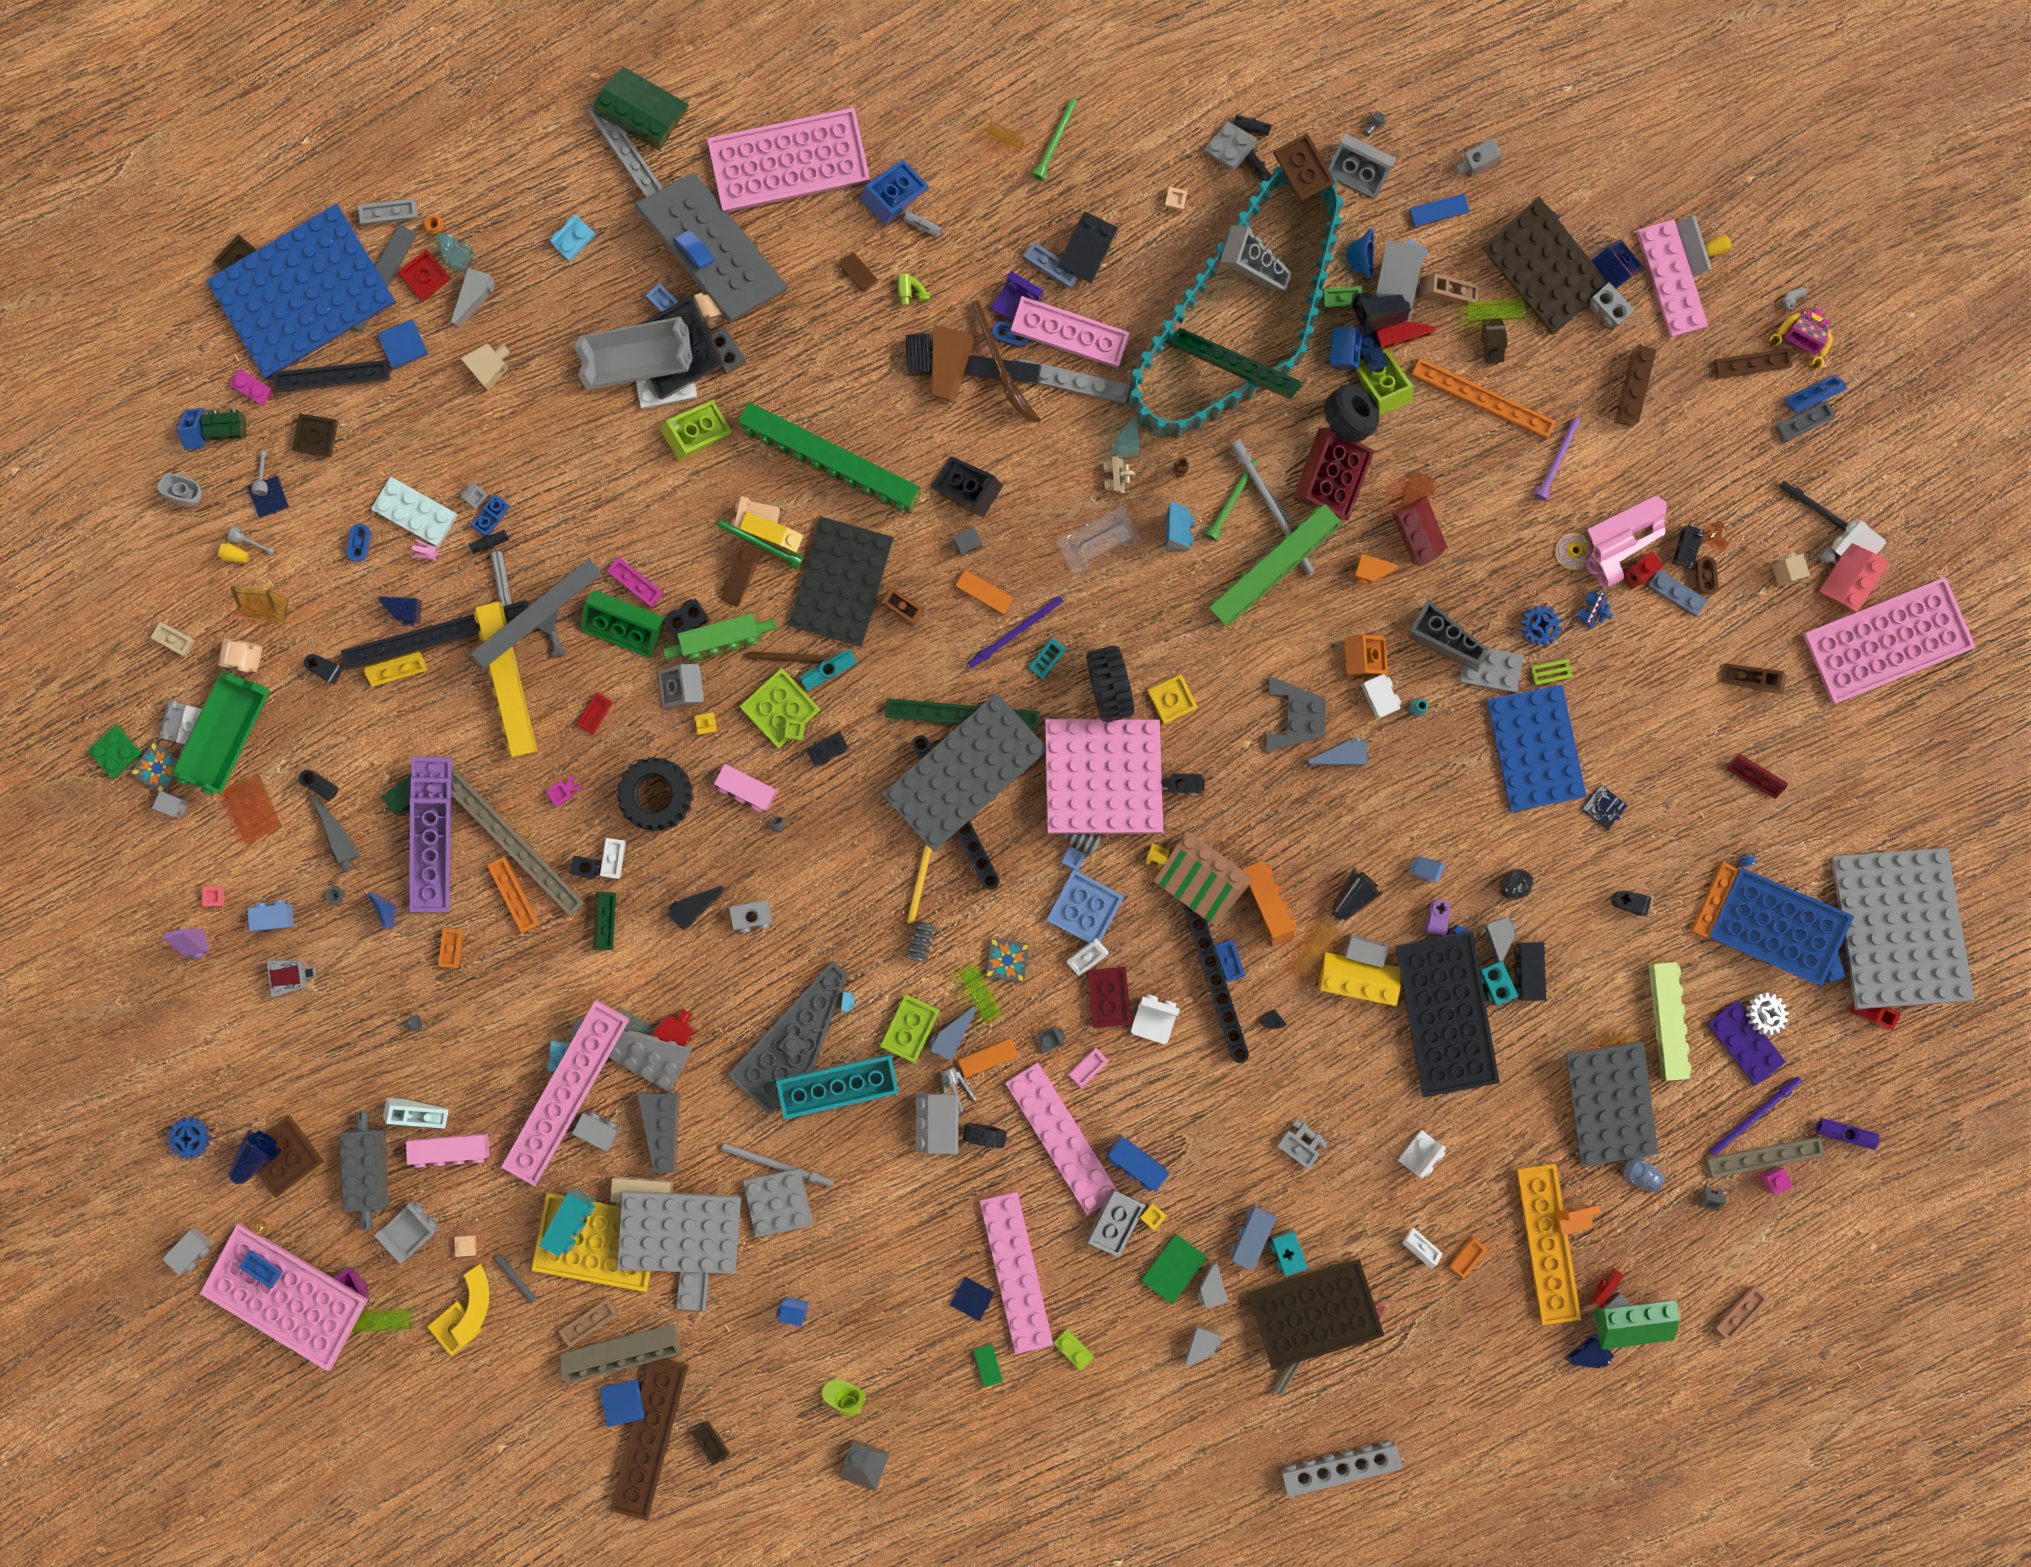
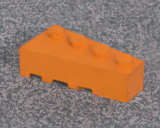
[1242,860,1297,947]

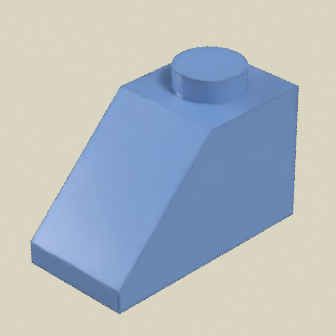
[1409,856,1445,883]

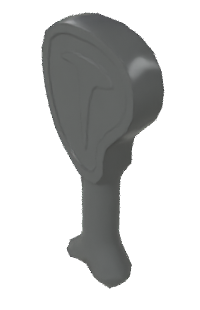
[537,609,566,657]

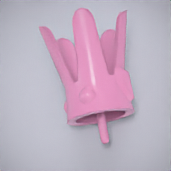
[411,539,442,561]

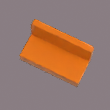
[1556,1205,1601,1235]

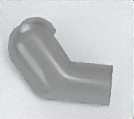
[1782,287,1807,310]

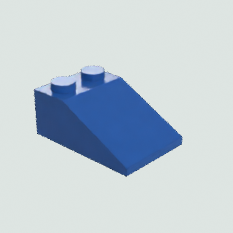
[859,160,929,226]

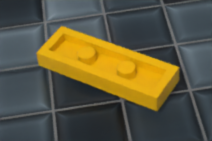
[364,652,427,687]

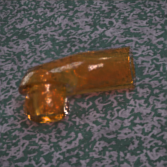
[1710,521,1730,550]

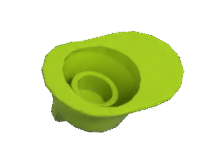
[822,1379,866,1417]

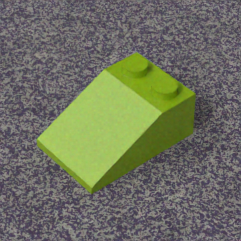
[1355,348,1414,416]
[660,400,732,462]

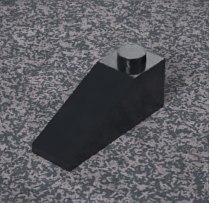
[667,886,726,930]

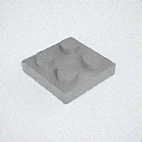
[1204,121,1258,171]

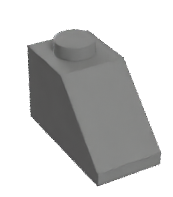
[1483,917,1516,961]
[1197,1261,1228,1309]
[1184,1325,1221,1367]

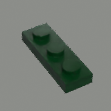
[592,892,616,950]

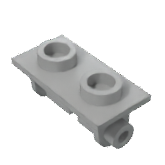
[158,700,186,741]

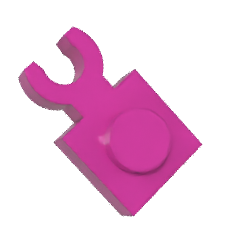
[546,776,583,807]

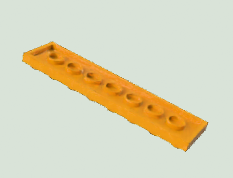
[1516,1163,1581,1325]

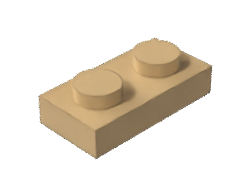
[150,621,196,657]

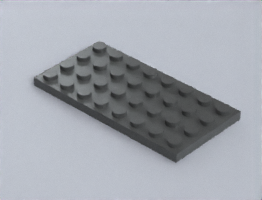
[882,693,1046,852]

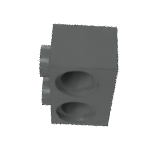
[712,327,747,375]

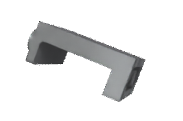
[374,1201,440,1264]

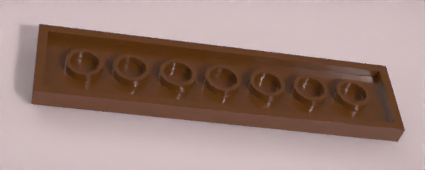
[610,1358,689,1521]

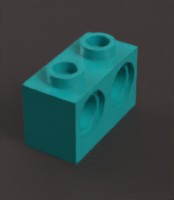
[1480,961,1518,1006]

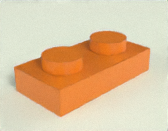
[438,928,464,968]

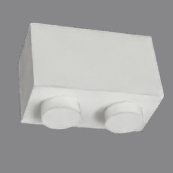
[1361,674,1401,719]

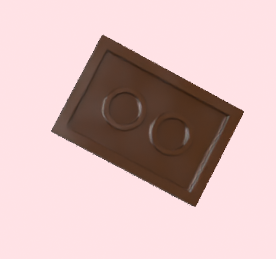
[1273,133,1335,202]

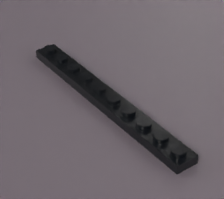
[341,600,529,669]

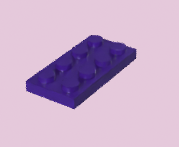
[1706,1000,1786,1085]

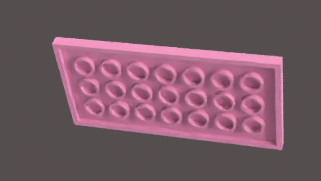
[707,107,870,212]
[1803,577,1976,704]
[200,1223,368,1371]

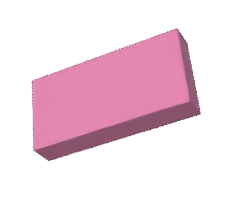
[1068,1047,1109,1088]

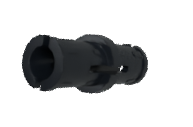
[1233,114,1272,136]
[1244,149,1272,182]
[469,529,509,555]

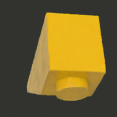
[739,511,803,553]

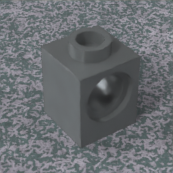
[952,527,982,556]

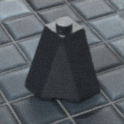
[1351,293,1411,335]

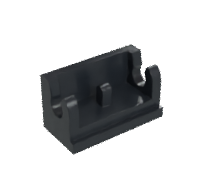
[1672,525,1705,570]

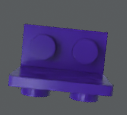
[992,271,1043,322]

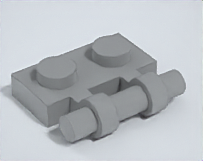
[1277,1119,1327,1170]

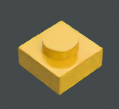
[1140,1202,1167,1231]

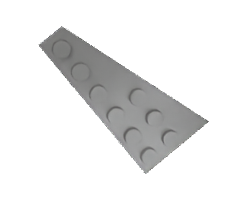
[570,1017,693,1093]

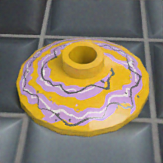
[1555,533,1593,570]

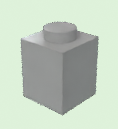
[152,791,188,818]

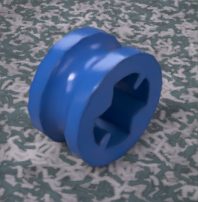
[1738,854,1757,867]

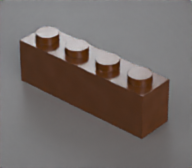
[1614,345,1657,427]

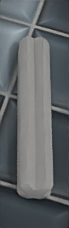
[491,551,511,606]

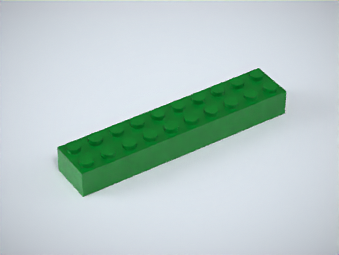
[738,401,921,514]

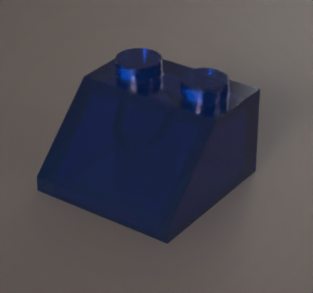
[1591,239,1644,289]

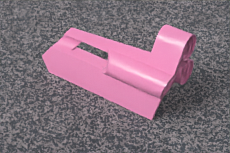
[1586,496,1666,588]

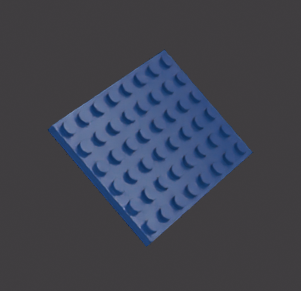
[206,203,396,379]

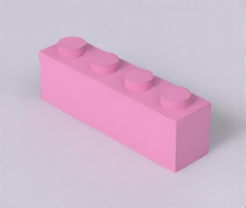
[406,1133,490,1168]

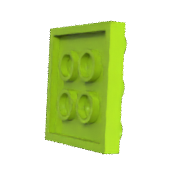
[740,668,821,749]

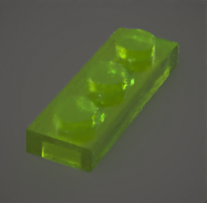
[1466,298,1526,323]
[959,963,1003,1024]
[351,1308,412,1332]

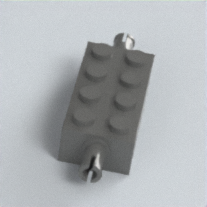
[340,1111,389,1230]

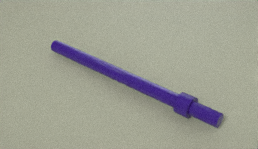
[967,596,1064,669]
[1709,1076,1802,1156]

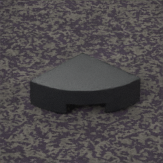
[1260,1010,1287,1029]

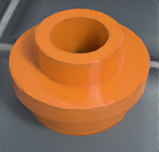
[424,215,444,235]

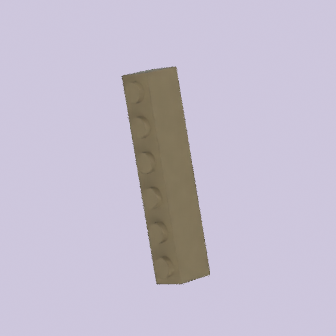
[560,1324,681,1384]

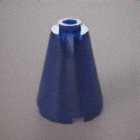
[228,1129,281,1184]

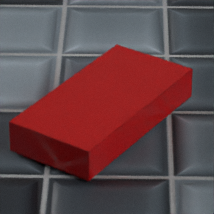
[576,692,614,735]

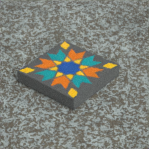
[131,741,178,793]
[986,938,1030,982]

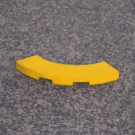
[451,1264,490,1347]

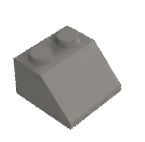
[658,664,704,709]

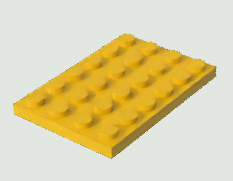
[532,1192,651,1292]

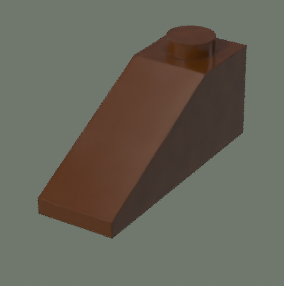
[721,544,762,607]
[1721,663,1787,694]

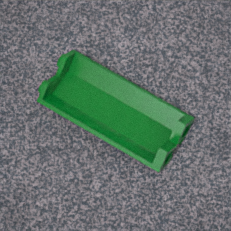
[170,671,270,796]

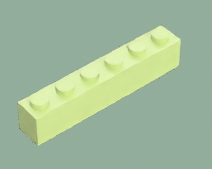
[1649,962,1692,1081]

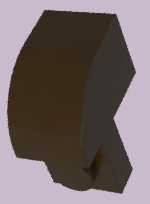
[1481,318,1507,364]

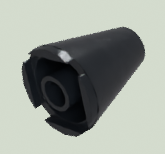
[1331,867,1384,921]

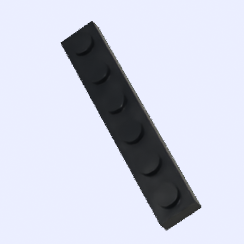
[273,360,390,392]

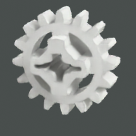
[1746,993,1789,1036]

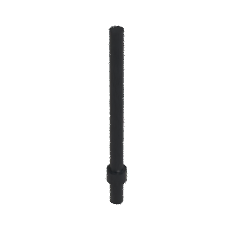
[1779,480,1848,531]

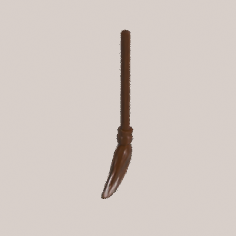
[972,300,1041,422]

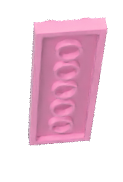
[1636,219,1708,338]
[1010,296,1130,369]

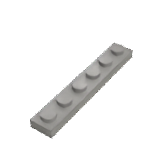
[587,106,663,198]
[1019,359,1130,405]

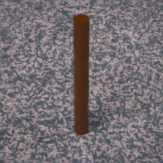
[748,652,825,663]

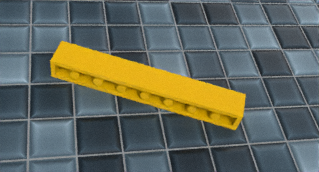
[474,602,538,757]

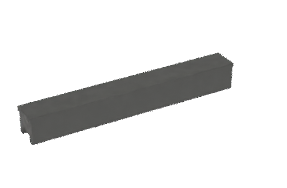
[469,558,602,670]

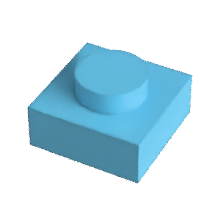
[841,991,855,1012]

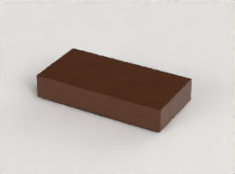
[839,252,878,293]

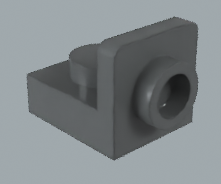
[1036,1026,1066,1053]

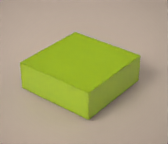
[783,719,806,741]

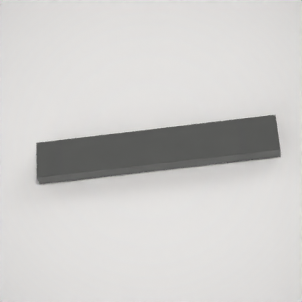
[354,224,417,332]

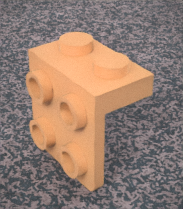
[731,496,780,544]

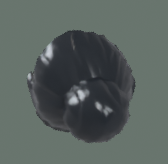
[1499,869,1534,900]

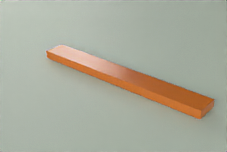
[1410,357,1557,440]

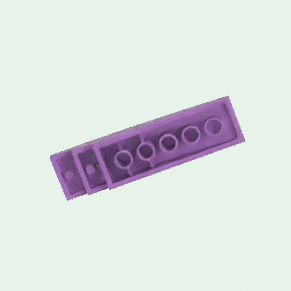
[410,756,452,912]

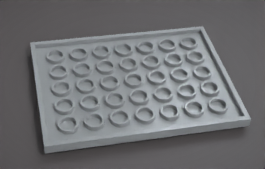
[1831,848,1975,1010]

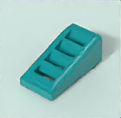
[1028,637,1067,679]

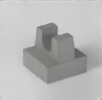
[461,482,488,509]

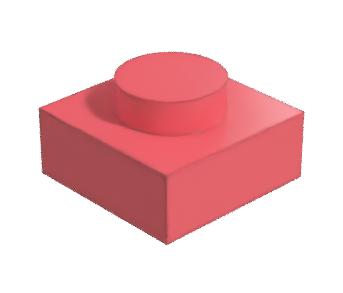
[202,887,224,906]

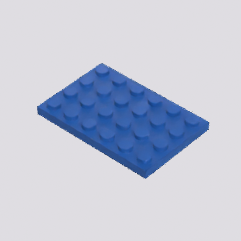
[1486,685,1587,812]
[1709,868,1854,987]

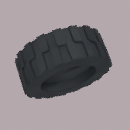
[962,1123,1007,1148]

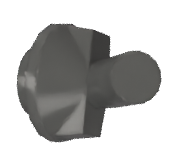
[1363,111,1387,137]

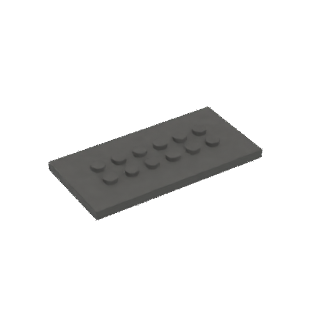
[635,173,788,323]

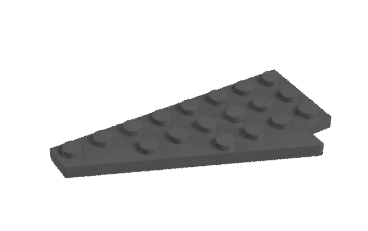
[727,961,847,1115]

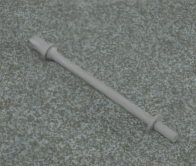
[1230,439,1315,575]

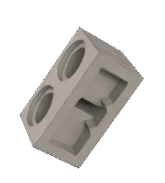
[1588,283,1635,330]

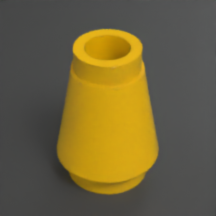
[1705,235,1732,257]
[218,543,249,564]

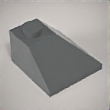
[839,1439,889,1491]

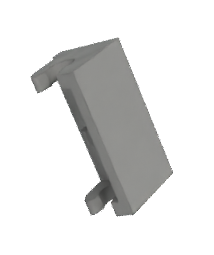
[1345,934,1389,968]

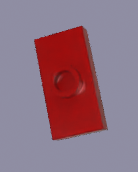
[1590,1268,1624,1306]

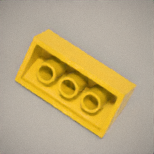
[1317,952,1401,1006]

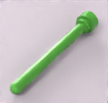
[1031,98,1077,182]
[1204,460,1257,541]

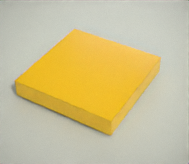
[1147,674,1198,725]
[427,1300,483,1357]

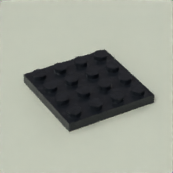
[641,295,724,400]

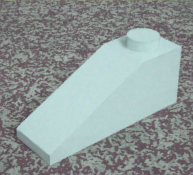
[383,1098,449,1129]

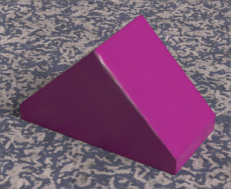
[334,1268,369,1304]

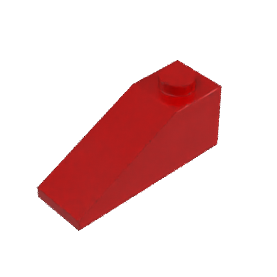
[1373,321,1436,350]

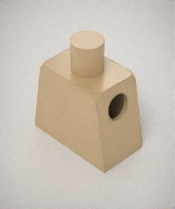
[461,344,511,391]

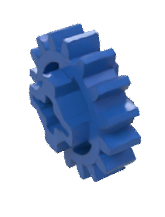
[1520,605,1563,647]
[166,1117,212,1160]

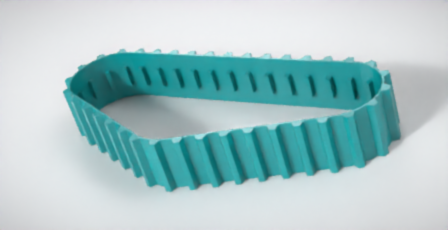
[1129,166,1344,439]

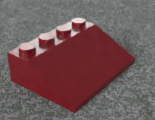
[1293,427,1375,521]

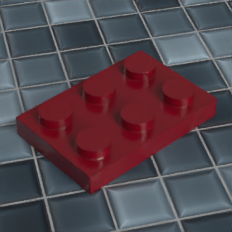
[1087,966,1131,1028]

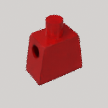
[1623,551,1664,590]
[651,1008,694,1047]

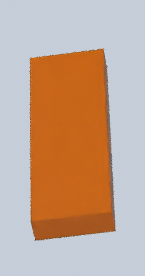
[955,570,1014,615]
[958,1038,1019,1078]

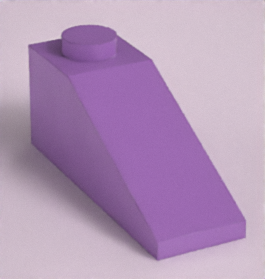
[163,929,210,960]

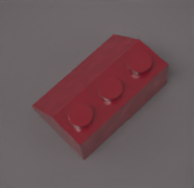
[1392,496,1447,567]

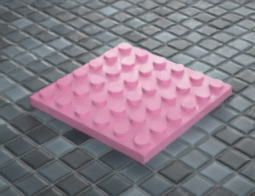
[1045,719,1163,834]

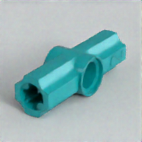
[800,648,858,691]

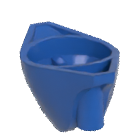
[1346,228,1374,279]

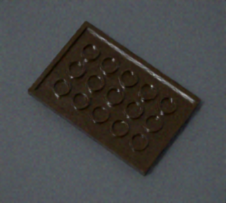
[1481,196,1609,335]
[1248,1259,1385,1370]

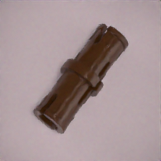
[1174,457,1189,477]

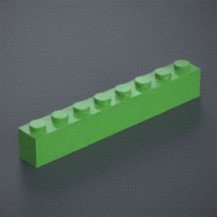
[1210,504,1342,628]

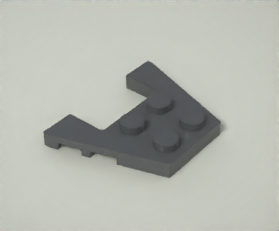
[1265,677,1326,752]

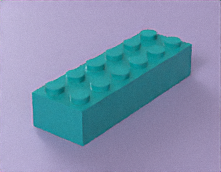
[775,1053,899,1119]

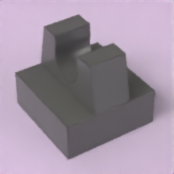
[1699,1186,1726,1211]

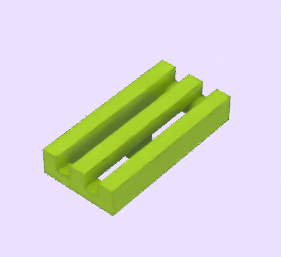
[1530,659,1573,685]

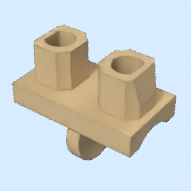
[1104,456,1135,494]

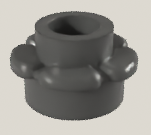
[326,886,345,905]

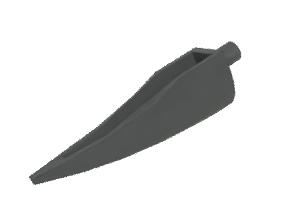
[310,795,361,873]

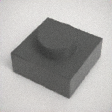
[779,1031,806,1059]

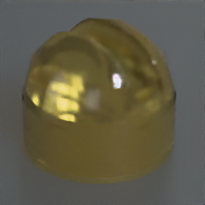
[250,1220,267,1237]

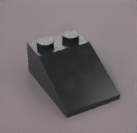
[1058,211,1118,283]
[931,456,1003,518]

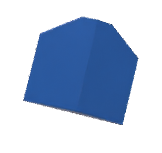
[366,893,396,929]

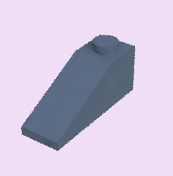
[1307,738,1367,766]
[929,1006,977,1060]

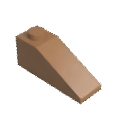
[1419,273,1479,304]

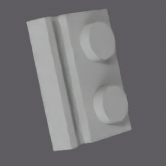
[677,1272,709,1311]

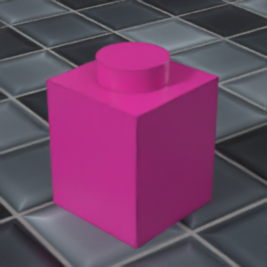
[1759,1166,1793,1195]

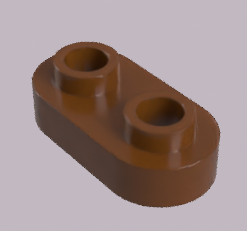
[1695,556,1718,595]

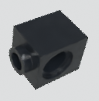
[569,855,601,879]

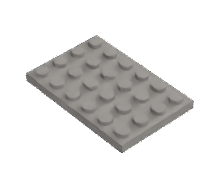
[617,1191,741,1274]

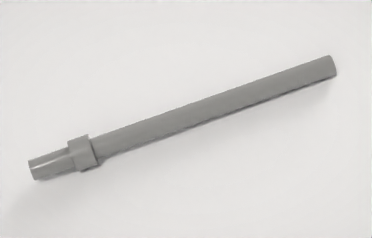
[722,1143,834,1187]

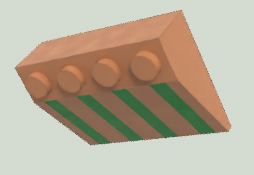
[1154,831,1251,927]

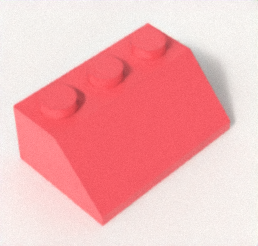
[1818,543,1890,612]

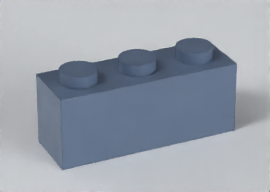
[1229,1205,1277,1271]

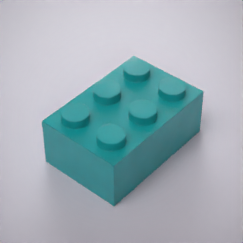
[539,1188,596,1257]

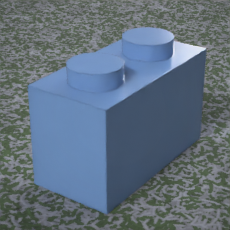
[248,901,294,931]

